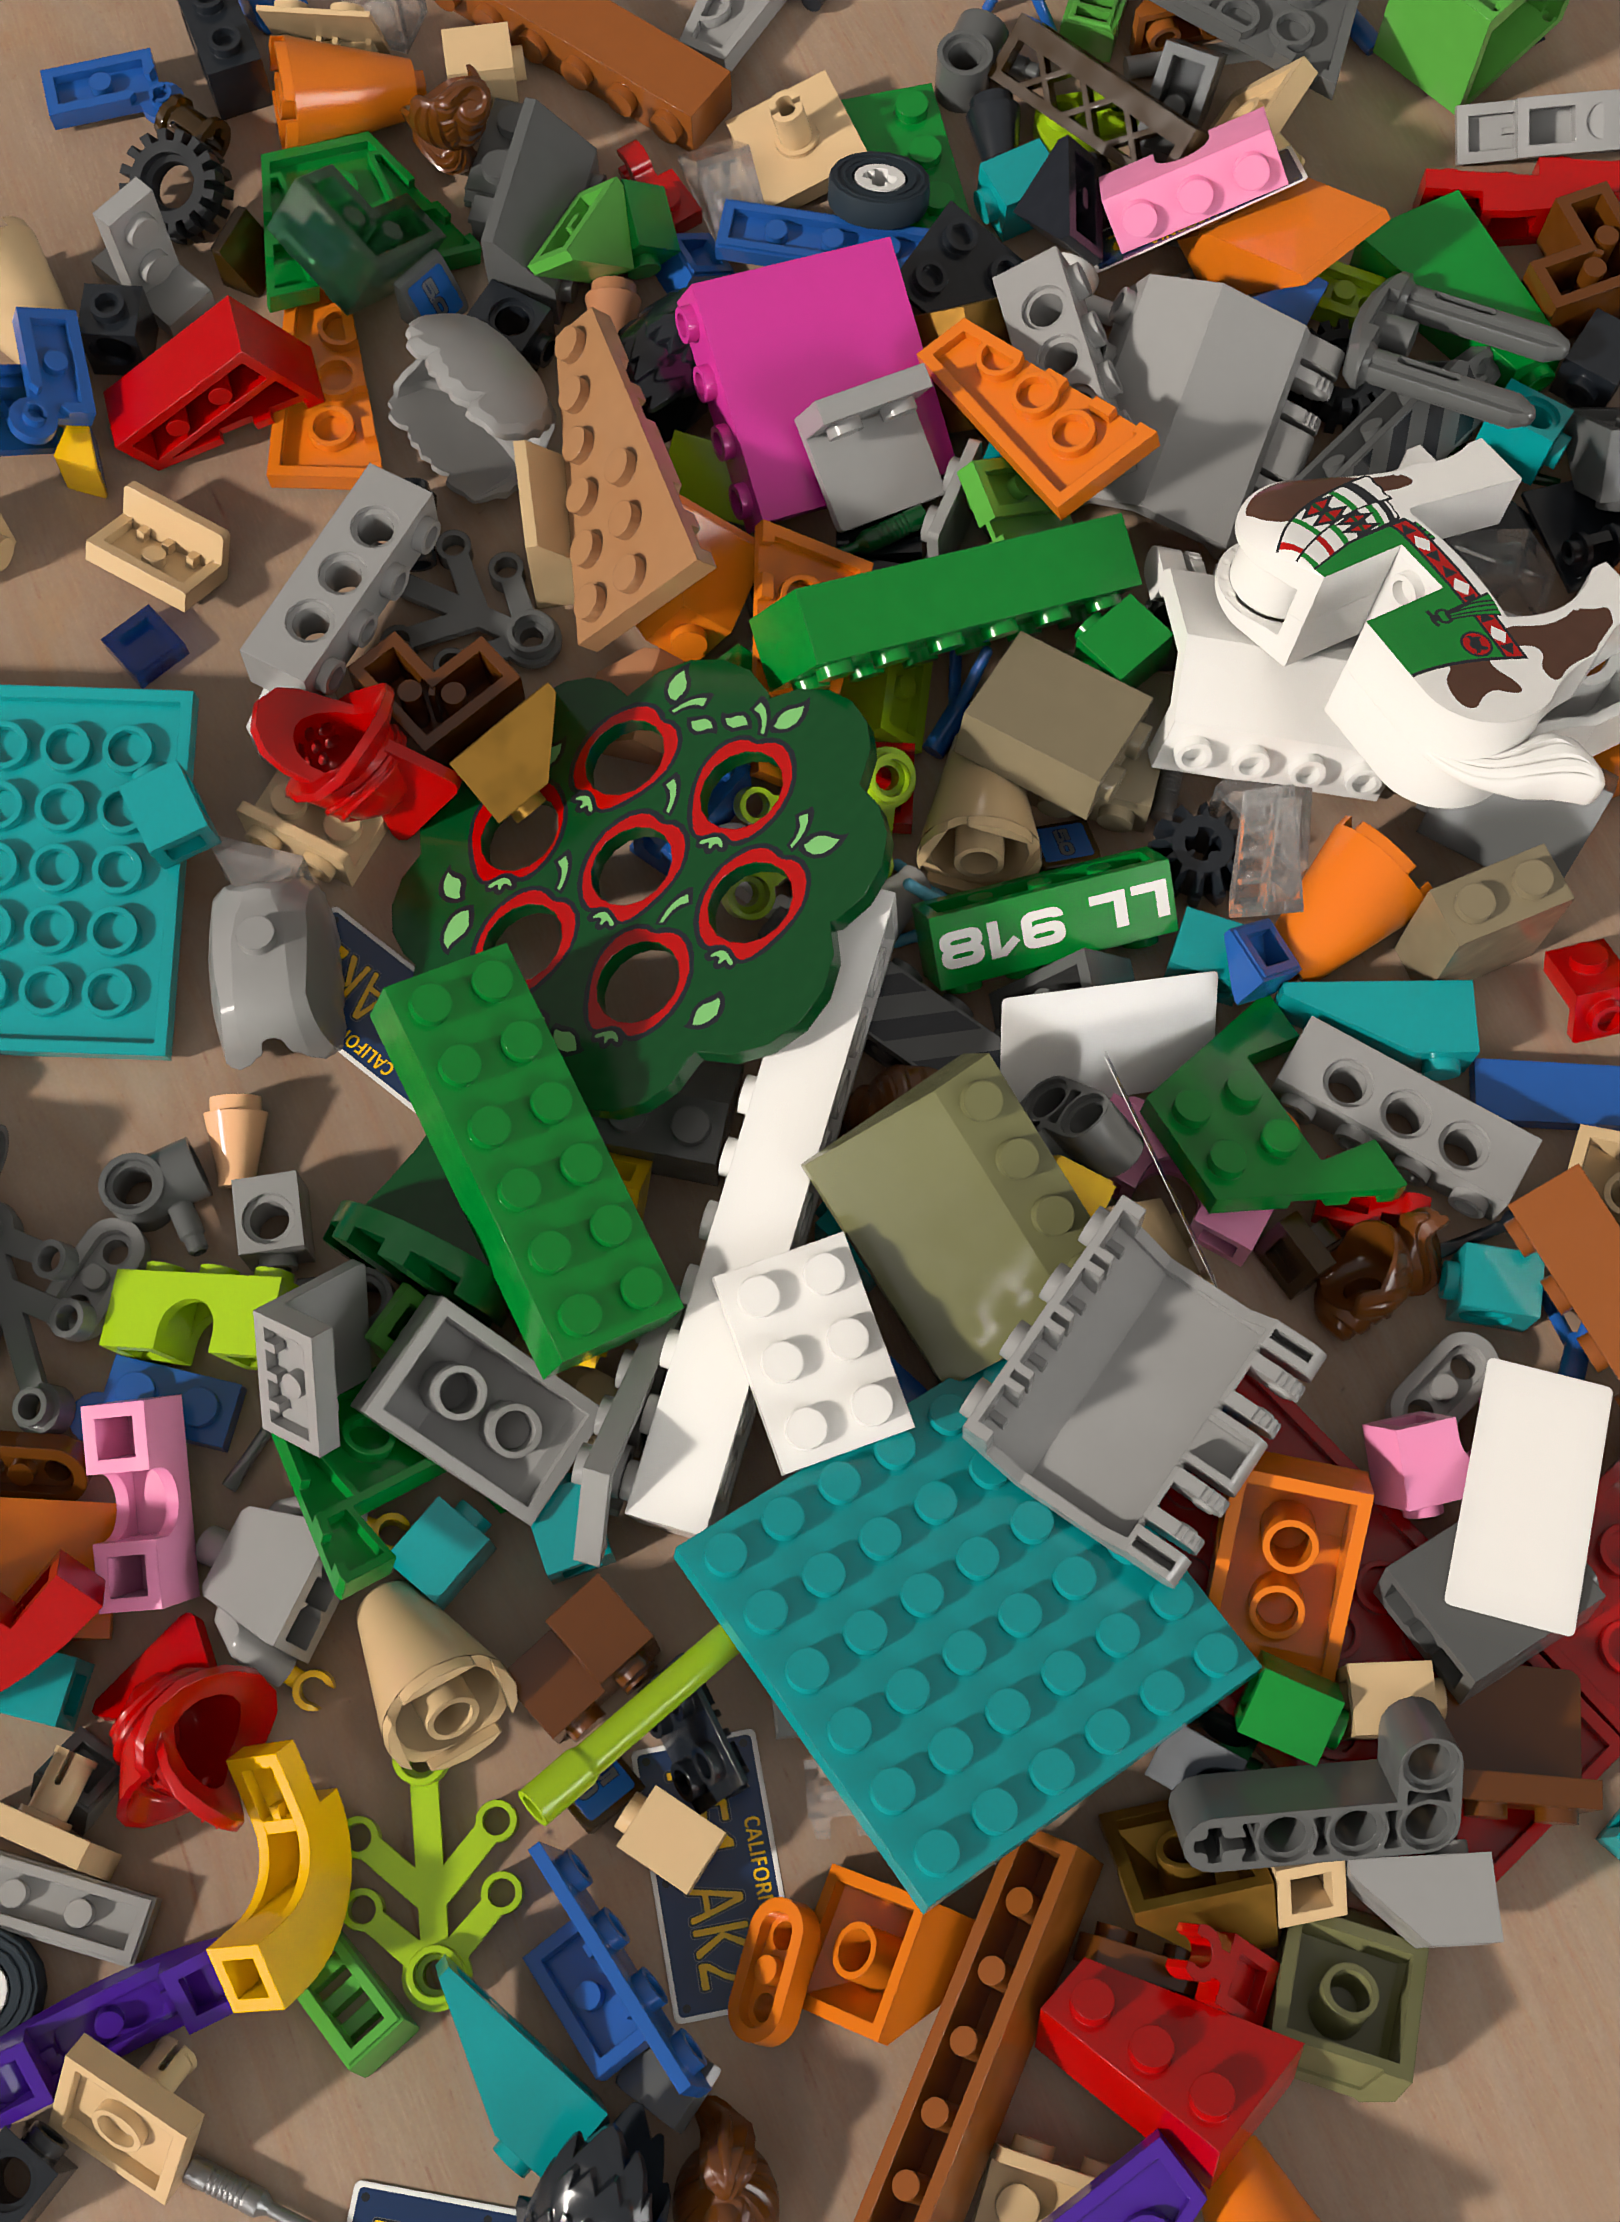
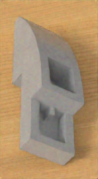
[1455,89,1620,166]

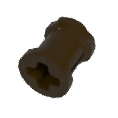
[154,94,231,158]

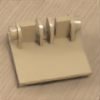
[256,0,391,72]

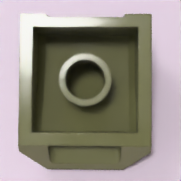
[1263,1906,1429,2102]

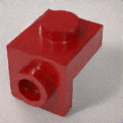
[1543,938,1620,1043]

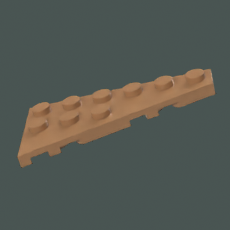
[555,307,717,652]

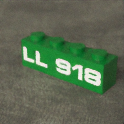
[911,846,1179,994]

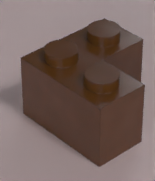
[1521,181,1620,339]
[347,631,526,769]
[508,1573,661,1744]

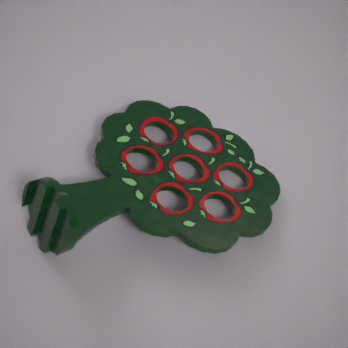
[322,659,894,1328]

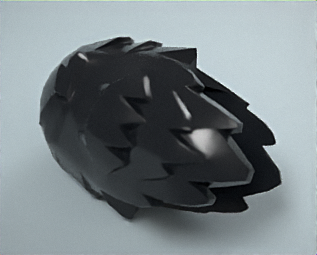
[618,287,709,444]
[516,2102,671,2222]

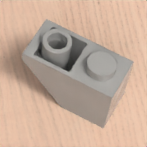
[1345,1839,1504,1949]

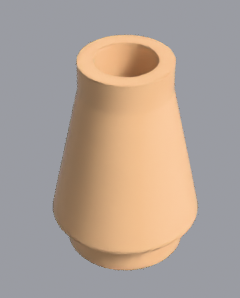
[203,1094,268,1189]

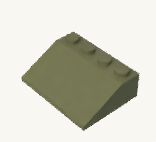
[801,1053,1091,1383]

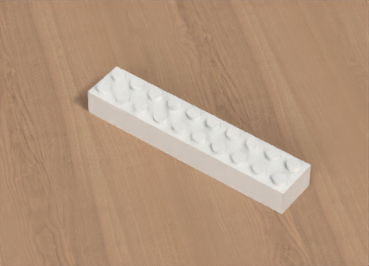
[619,889,898,1538]

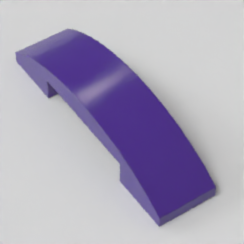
[0,1936,233,2129]

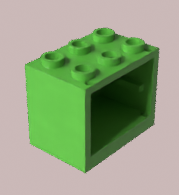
[1373,0,1570,115]

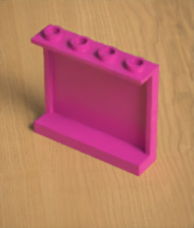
[675,237,955,534]

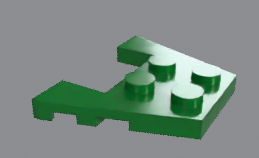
[261,131,482,313]
[1140,996,1408,1214]
[271,1366,507,1600]

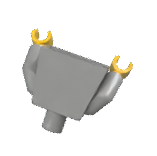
[195,1496,411,1712]

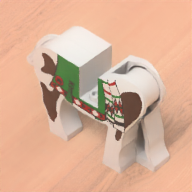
[1215,438,1620,809]

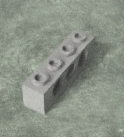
[992,246,1138,481]
[239,463,441,696]
[1270,1016,1542,1221]

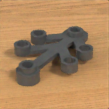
[355,529,563,671]
[0,1202,97,1434]

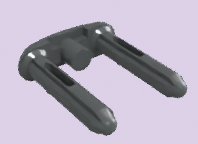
[1342,271,1570,429]

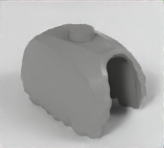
[388,313,557,504]
[208,876,347,1070]

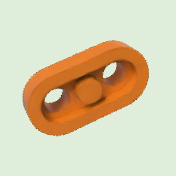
[728,1897,821,2047]

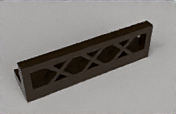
[988,13,1209,167]

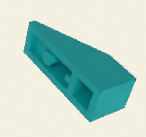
[1274,980,1480,1081]
[435,1954,608,2178]

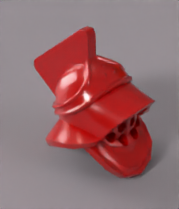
[250,683,463,840]
[92,1612,278,1832]

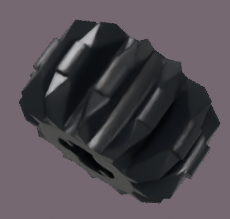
[1147,801,1253,908]

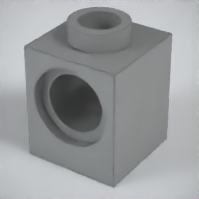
[231,1170,316,1273]

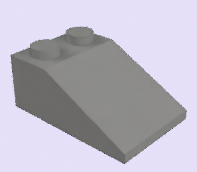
[350,1294,599,1526]

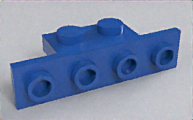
[523,1841,712,2098]

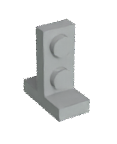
[91,177,216,338]

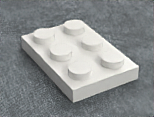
[712,1232,915,1476]

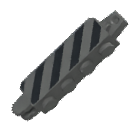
[1293,346,1501,480]
[758,906,1001,1070]

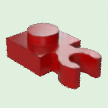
[1165,1922,1280,2027]

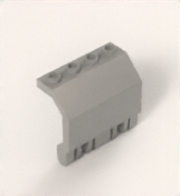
[1079,274,1345,560]
[959,1195,1327,1589]

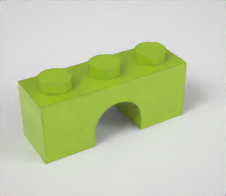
[99,1261,299,1370]

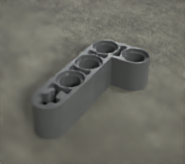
[1020,1076,1144,1179]
[1168,1696,1464,1872]

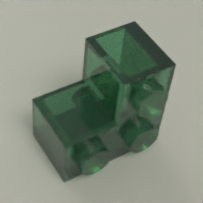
[266,164,447,316]

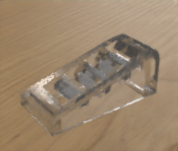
[1229,784,1304,918]

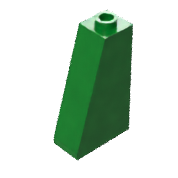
[1349,190,1560,392]

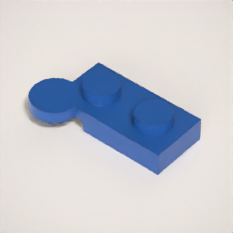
[40,48,185,130]
[7,307,96,445]
[70,1354,247,1453]

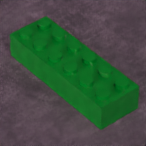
[749,513,1142,692]
[370,943,685,1380]

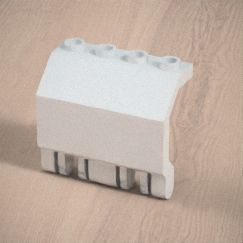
[1144,545,1386,801]

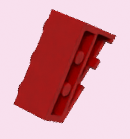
[103,295,325,471]
[1035,1957,1305,2190]

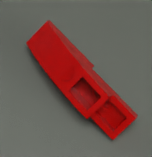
[1412,156,1620,247]

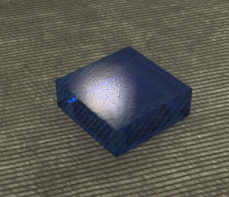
[101,604,190,689]

